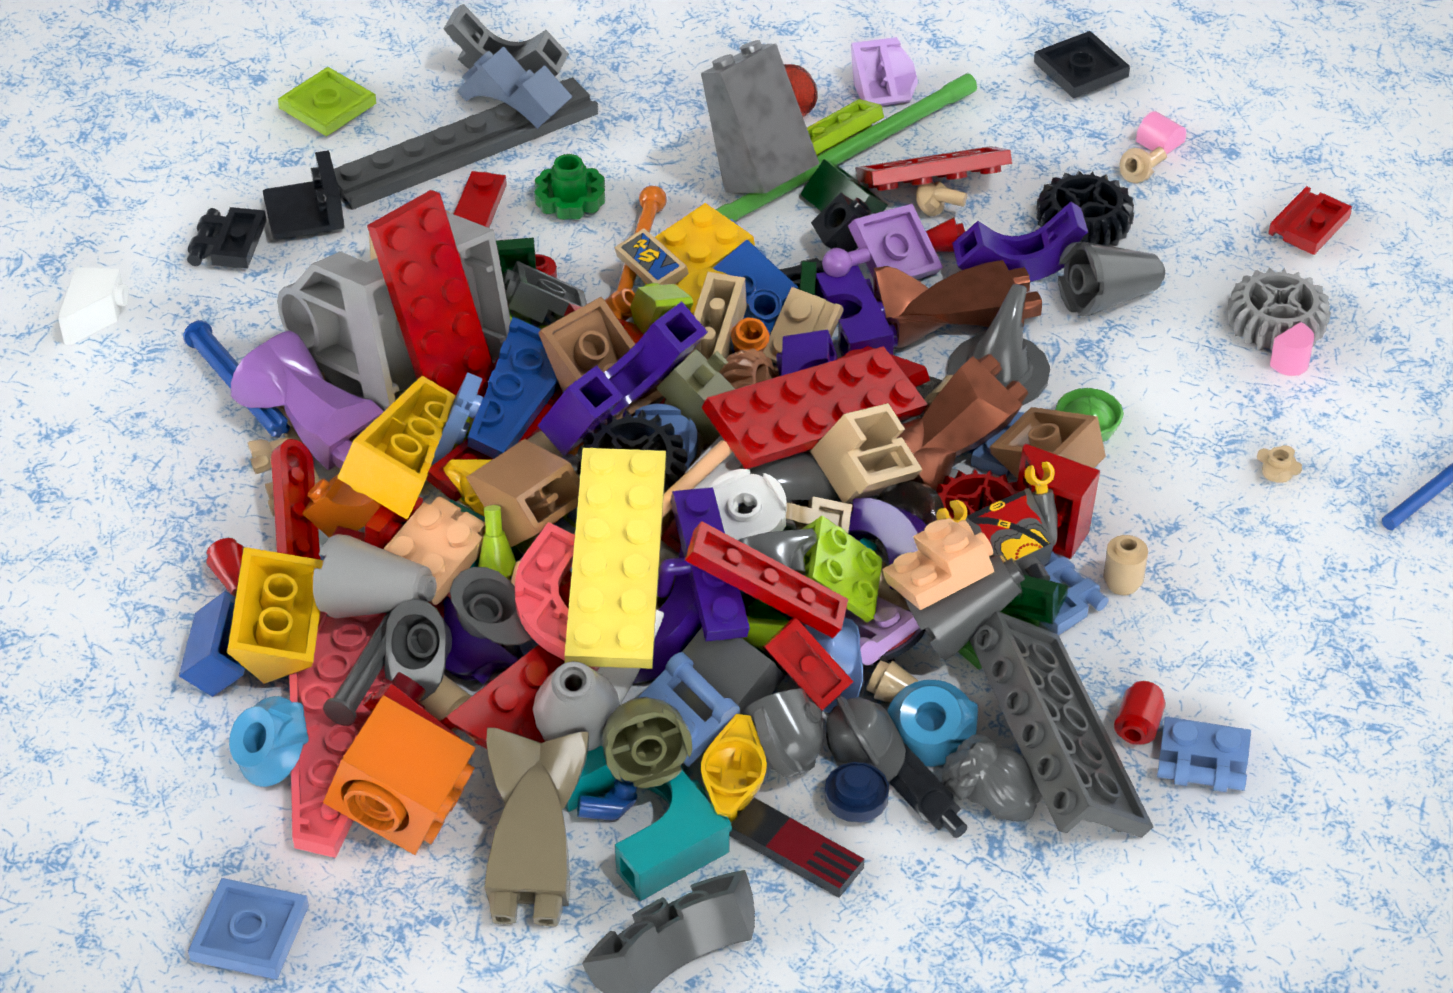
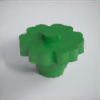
[534,154,605,220]

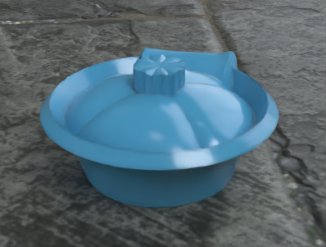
[887,680,978,766]
[229,696,309,787]

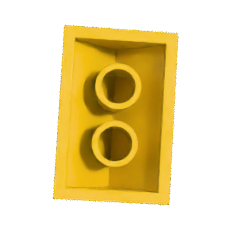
[227,547,324,684]

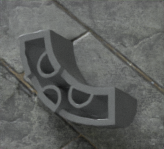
[740,452,872,505]
[582,870,755,993]

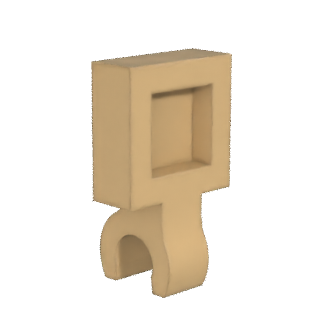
[786,496,852,533]

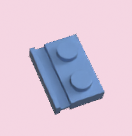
[432,372,483,465]

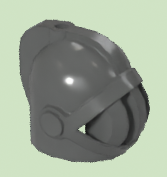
[740,688,824,778]

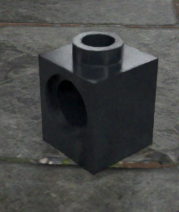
[811,192,872,252]

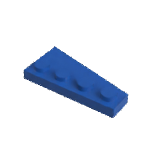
[467,317,560,459]

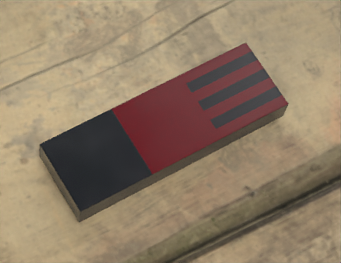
[729,797,865,898]

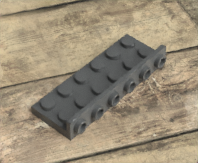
[970,611,1154,838]

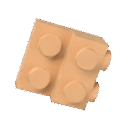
[882,518,994,610]

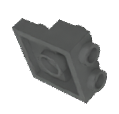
[502,261,587,323]

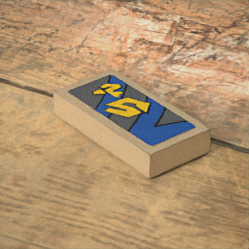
[614,228,689,285]

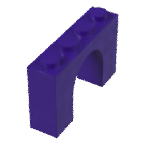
[537,301,708,456]

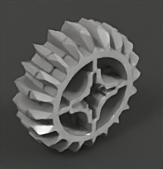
[1227,267,1331,351]

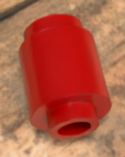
[1114,681,1166,745]

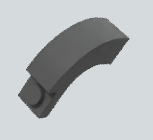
[443,4,569,76]

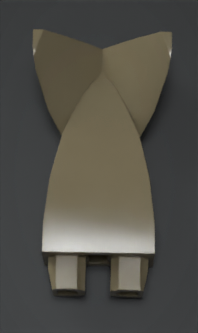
[484,728,589,927]

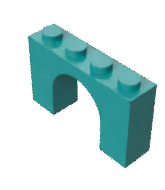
[565,746,732,901]

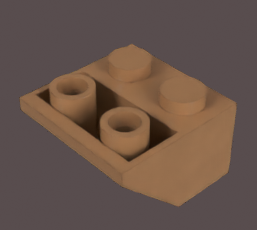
[466,439,580,547]

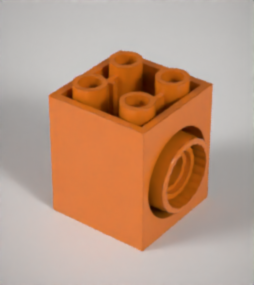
[323,695,476,855]

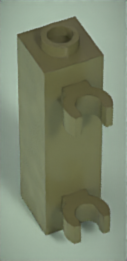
[656,349,744,469]

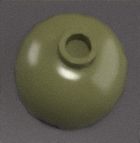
[602,697,692,788]

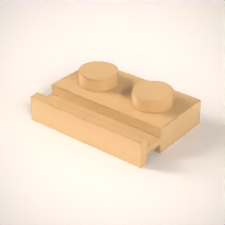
[763,287,844,364]

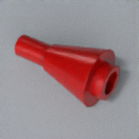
[926,217,965,252]

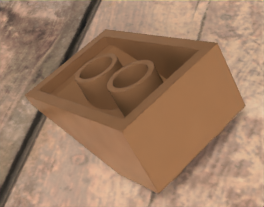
[539,296,665,425]

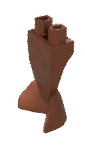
[873,260,1042,349]
[897,354,1028,516]

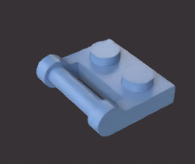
[638,652,740,767]

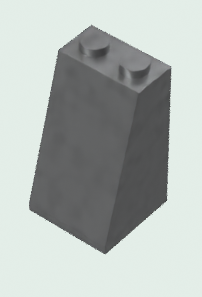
[701,40,820,193]

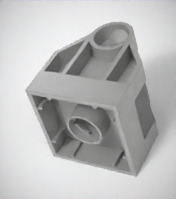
[277,212,511,411]

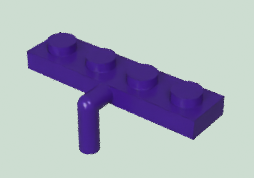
[657,487,750,642]

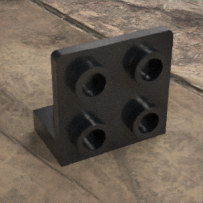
[263,150,345,240]

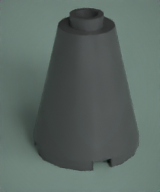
[1058,241,1165,316]
[904,555,1025,661]

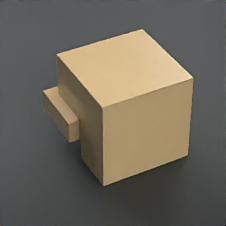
[810,403,923,503]

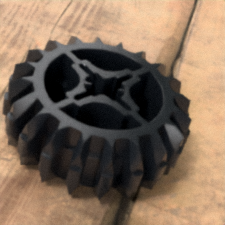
[1036,170,1134,246]
[577,409,688,493]

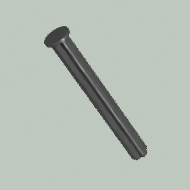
[323,612,392,726]

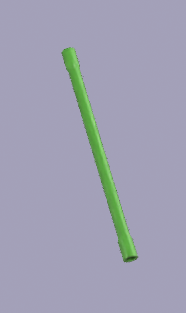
[715,73,977,222]

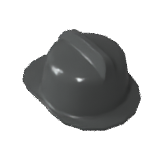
[450,567,532,645]
[384,599,453,701]
[826,695,906,782]

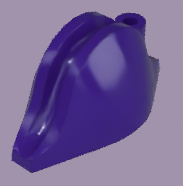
[443,596,519,685]

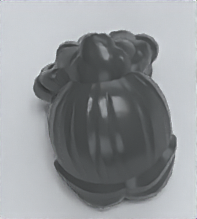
[941,734,1042,821]

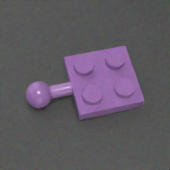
[822,204,943,280]

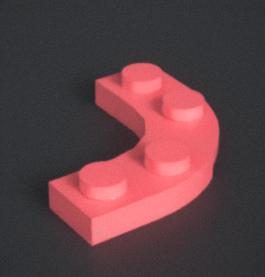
[515,522,600,671]

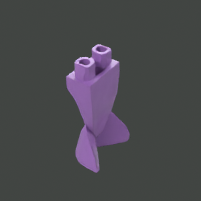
[231,330,384,471]

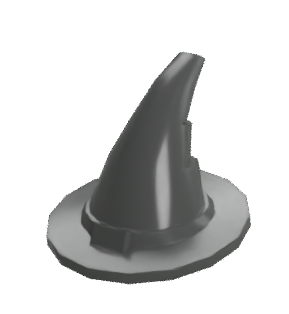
[947,284,1050,405]

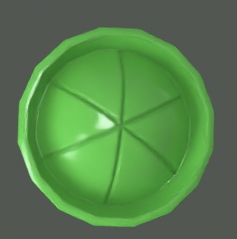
[1055,388,1124,442]

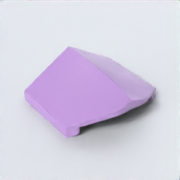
[851,37,918,106]

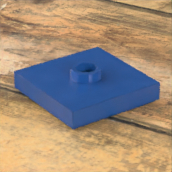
[713,240,798,315]

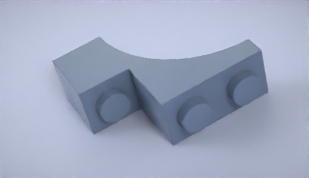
[457,47,573,129]

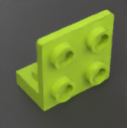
[802,515,882,622]

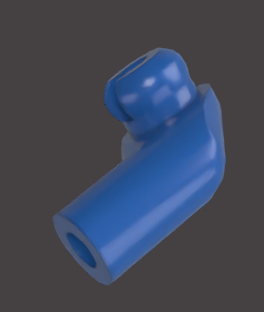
[577,777,638,820]

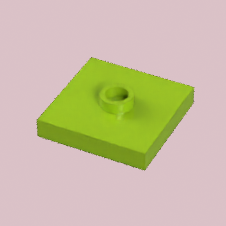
[278,67,377,137]

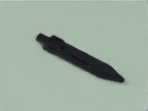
[889,742,967,838]

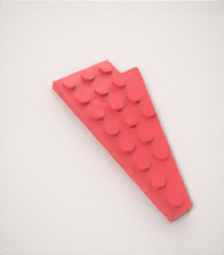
[289,592,451,858]

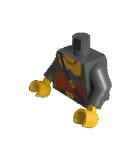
[936,462,1058,581]

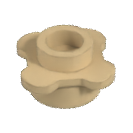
[1257,445,1302,483]

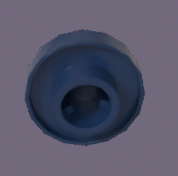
[825,762,889,823]

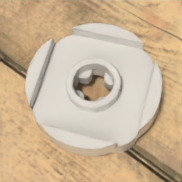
[709,469,787,540]

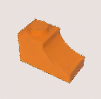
[302,474,382,538]

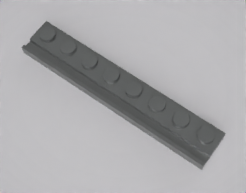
[334,77,598,210]

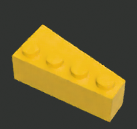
[337,376,456,520]

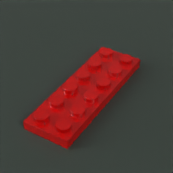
[367,190,495,398]
[701,346,928,469]

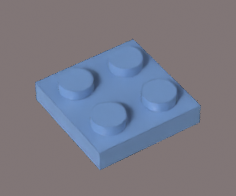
[188,878,309,980]

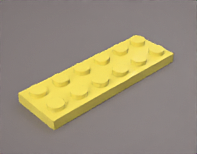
[564,448,666,669]

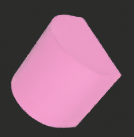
[1136,111,1186,154]
[1270,322,1314,376]

